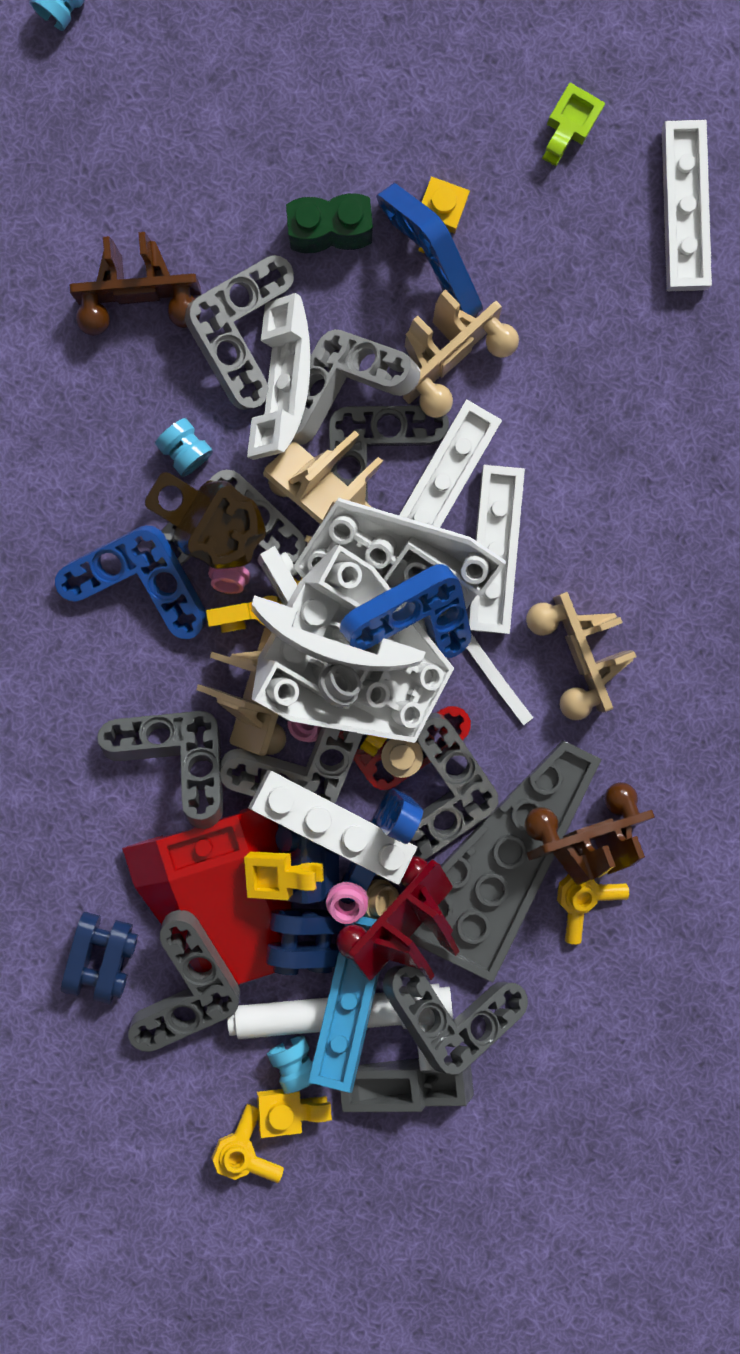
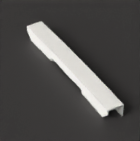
[466,633,533,725]

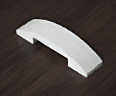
[247,293,310,460]
[252,595,426,671]

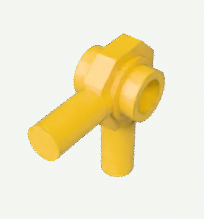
[557,874,629,945]
[211,1103,284,1183]

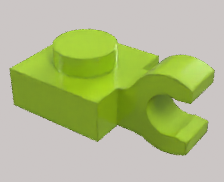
[542,83,605,166]

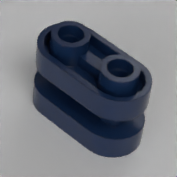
[266,909,346,975]
[61,911,138,1005]

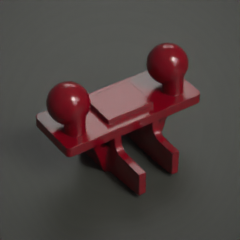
[336,857,460,980]

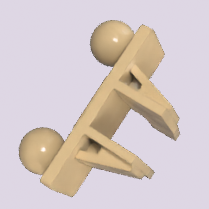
[403,289,519,418]
[263,431,383,524]
[526,592,636,720]
[196,627,286,756]

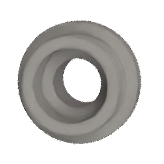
[318,664,361,708]

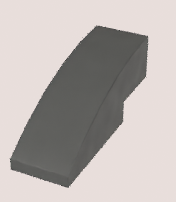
[340,1055,474,1112]

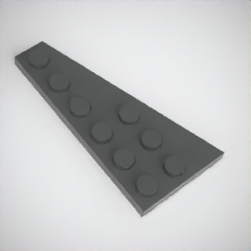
[410,740,602,982]

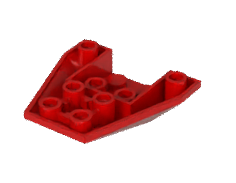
[122,808,292,985]

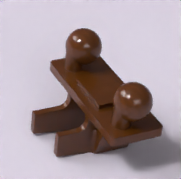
[69,232,201,336]
[525,782,655,885]

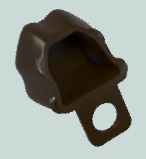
[145,472,266,569]

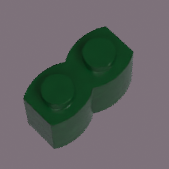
[286,193,373,253]

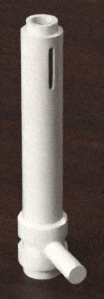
[227,983,453,1071]

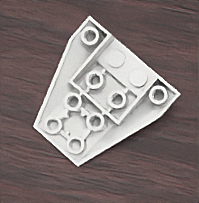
[293,498,506,635]
[252,545,454,743]

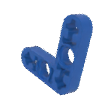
[376,183,483,316]
[55,525,207,639]
[340,564,472,658]
[341,788,423,902]

